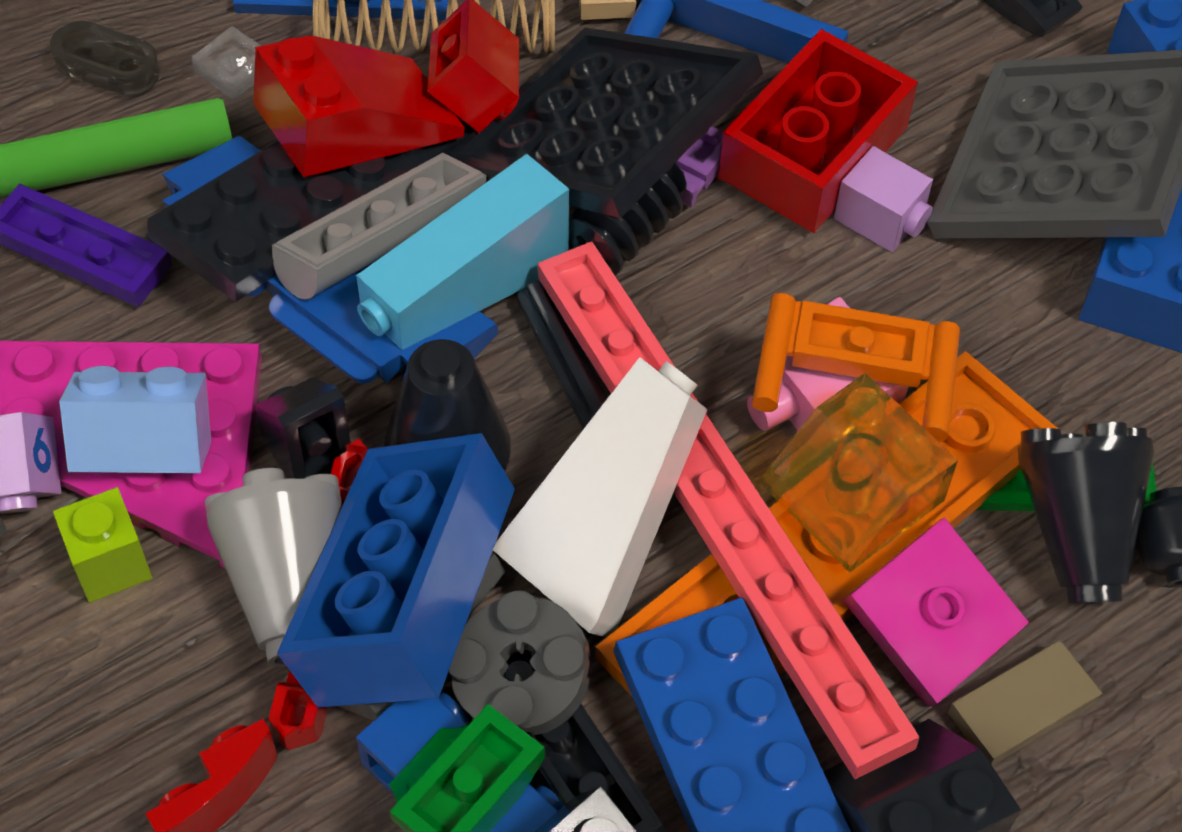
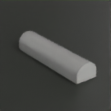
[272,153,486,299]

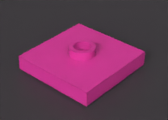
[843,517,1029,707]

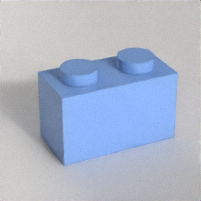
[59,366,211,473]

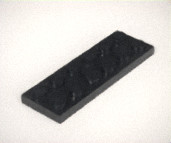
[147,113,474,302]

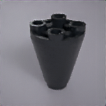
[1017,422,1154,603]

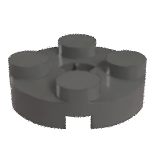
[449,590,590,736]

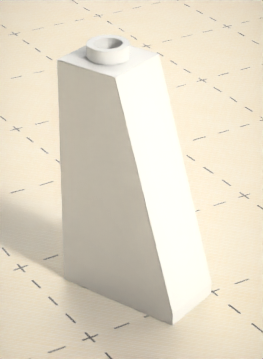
[493,357,707,637]

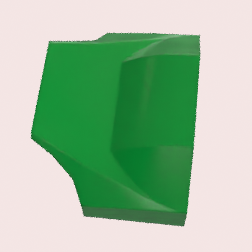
[389,704,545,832]

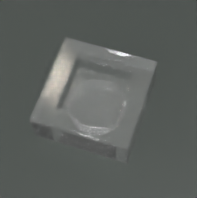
[192,26,261,100]

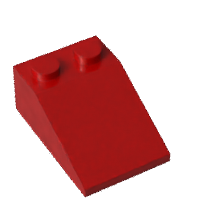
[253,35,465,177]

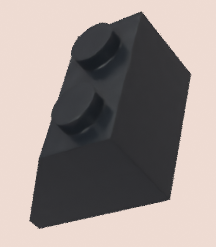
[823,719,1021,832]

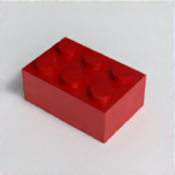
[718,29,918,233]

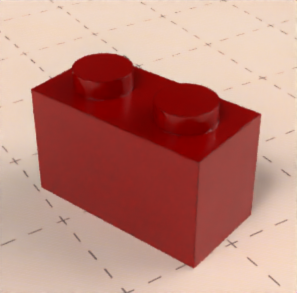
[427,0,520,133]

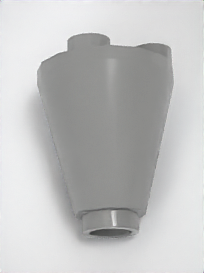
[205,468,341,666]

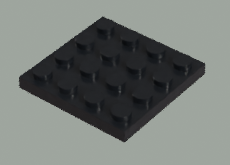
[448,27,763,218]

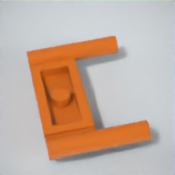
[752,293,960,442]

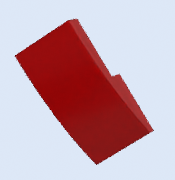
[145,718,278,832]

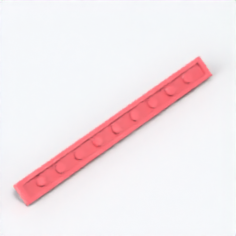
[537,241,919,780]

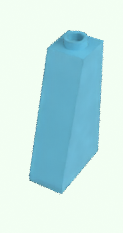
[356,154,569,350]

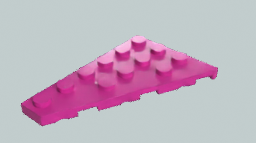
[0,341,262,568]

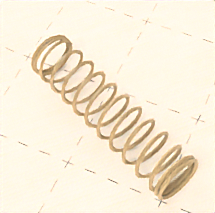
[313,0,555,53]

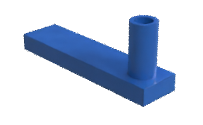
[624,0,848,63]

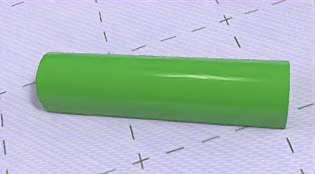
[0,98,232,199]

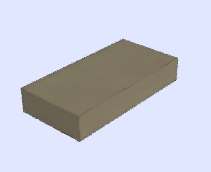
[948,640,1103,766]

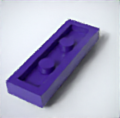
[0,183,173,308]

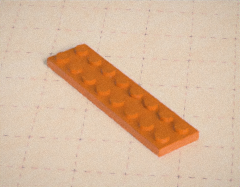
[595,351,1058,696]

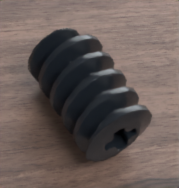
[569,163,687,275]

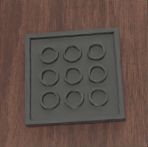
[927,50,1182,239]

